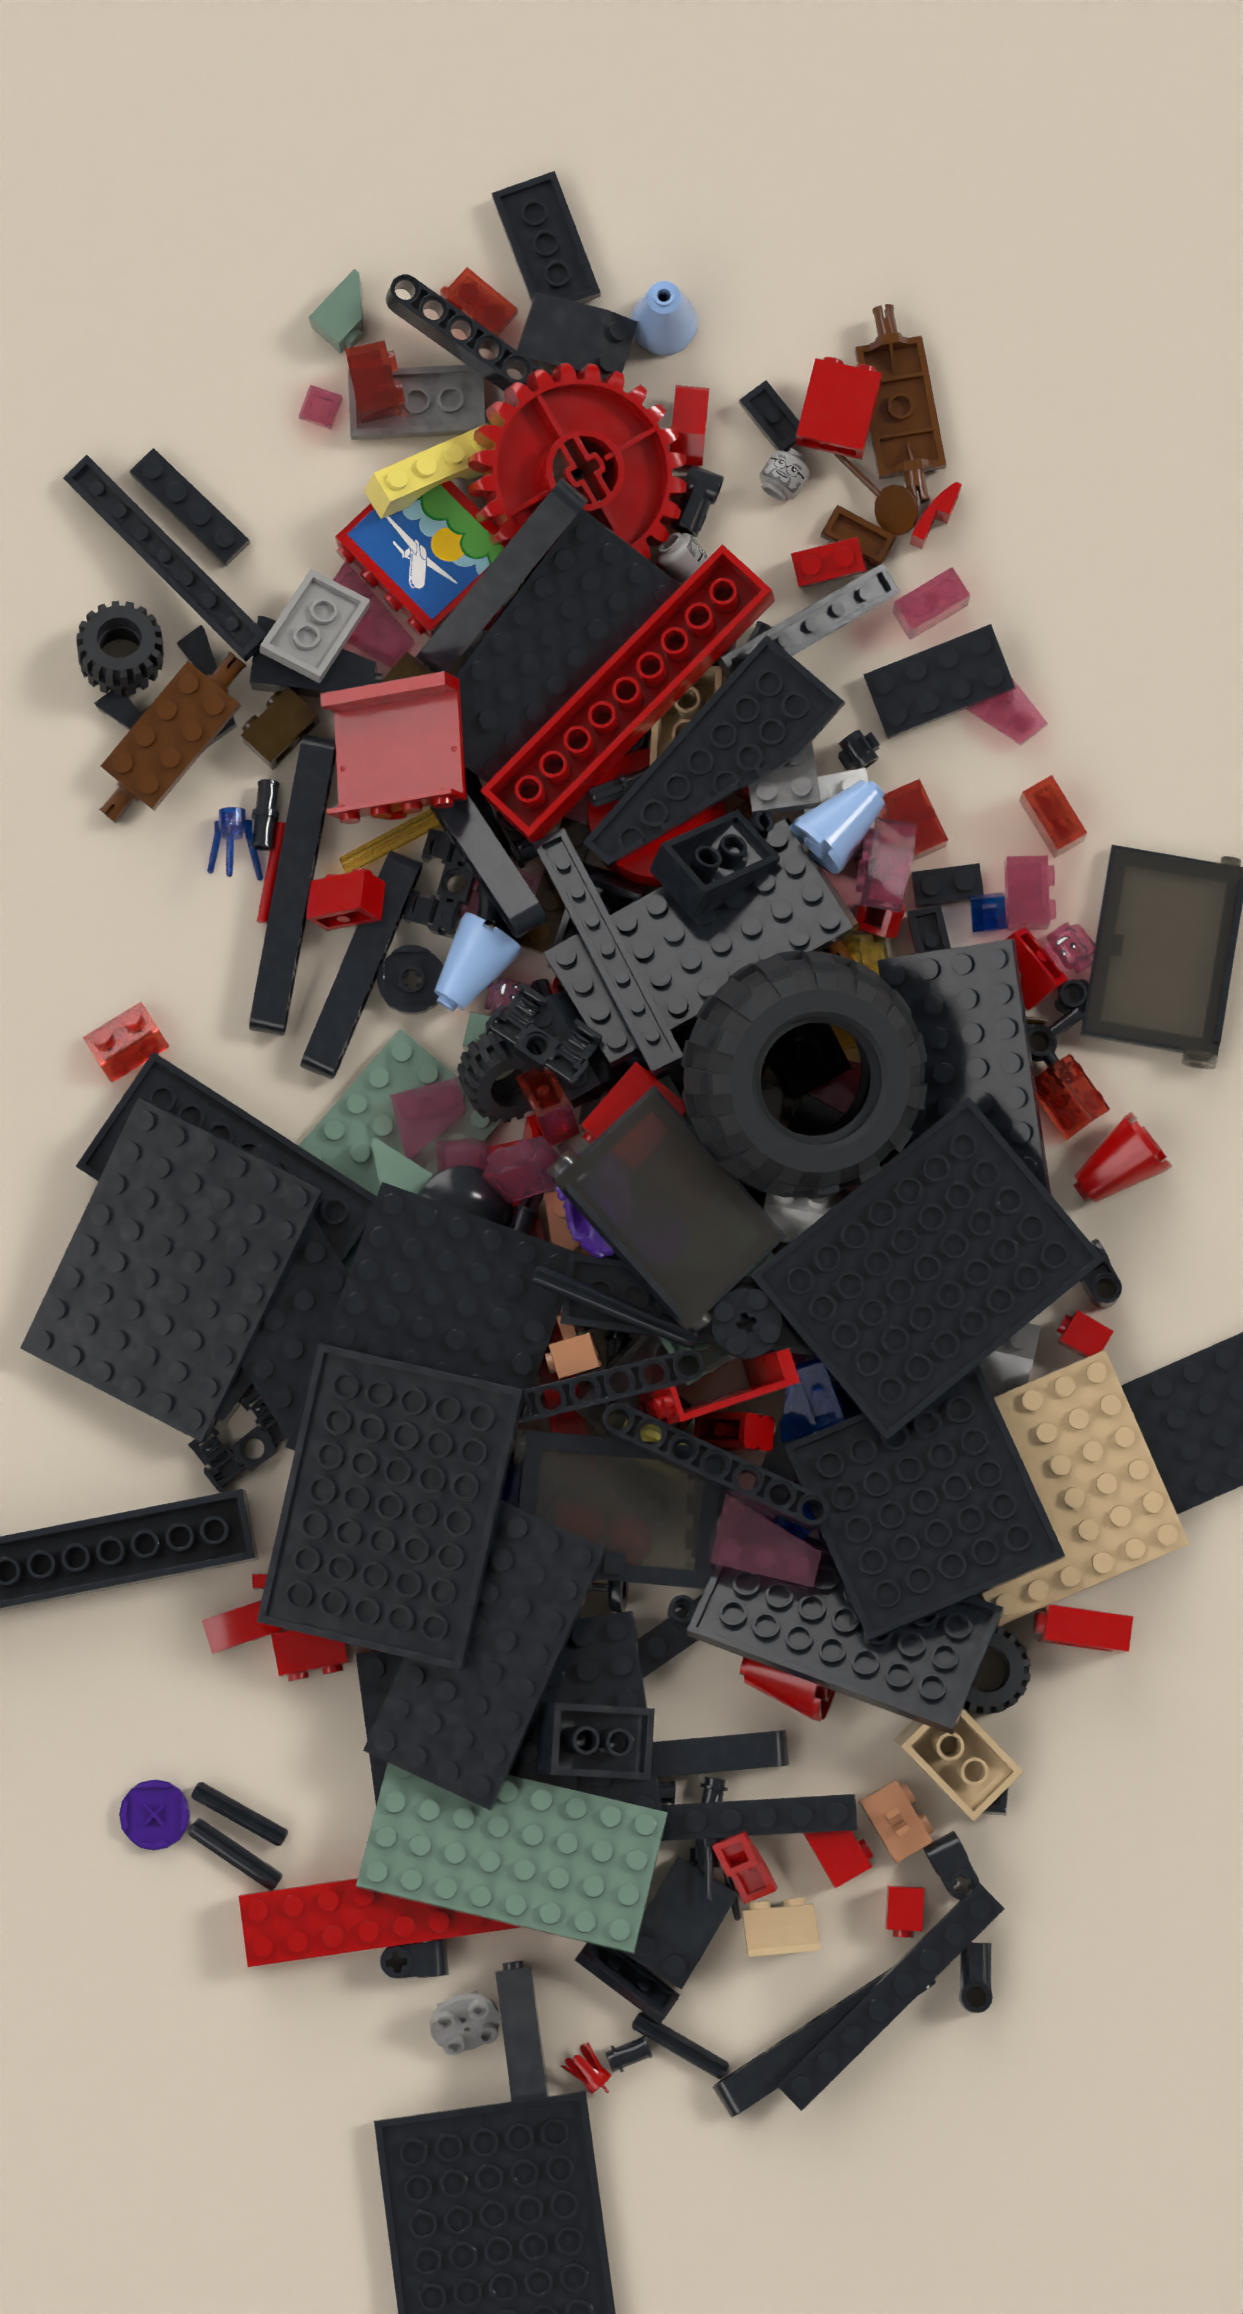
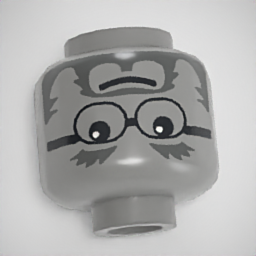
[759,449,810,501]
[657,532,708,584]

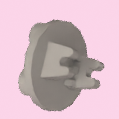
[429,1990,500,2055]

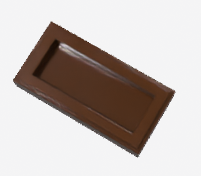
[821,505,897,567]

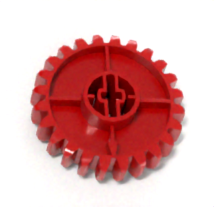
[468,363,687,571]

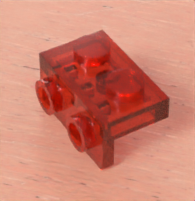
[440,267,518,337]
[83,1001,169,1082]
[1035,1054,1110,1140]

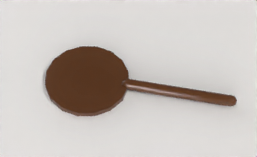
[834,454,918,536]

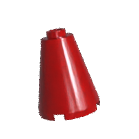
[1073,1112,1172,1203]
[740,1657,836,1722]

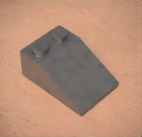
[979,1323,1041,1397]

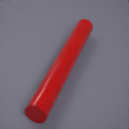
[256,822,286,924]

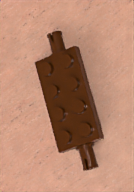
[855,304,946,504]
[99,652,247,823]

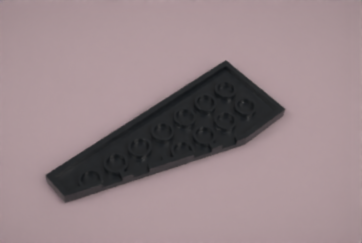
[583,635,845,867]

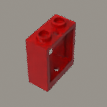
[1033,1604,1133,1653]

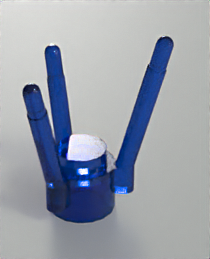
[207,807,263,881]

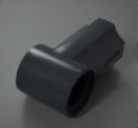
[671,464,724,537]
[959,1942,993,2013]

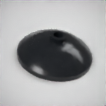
[418,1165,514,1227]

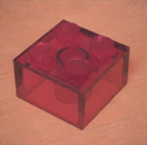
[855,817,916,913]

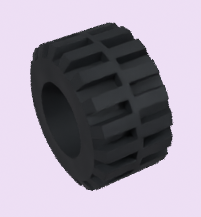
[76,601,164,696]
[457,1032,553,1123]
[964,1627,1031,1714]

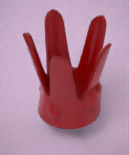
[560,2042,612,2094]

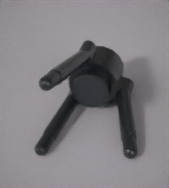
[689,1838,741,1921]

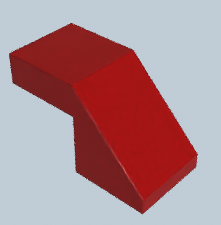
[670,385,710,466]

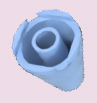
[630,281,697,356]
[789,780,885,874]
[434,912,522,1012]

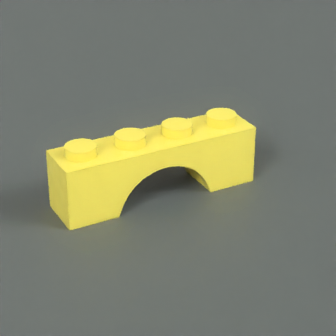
[364,424,488,519]

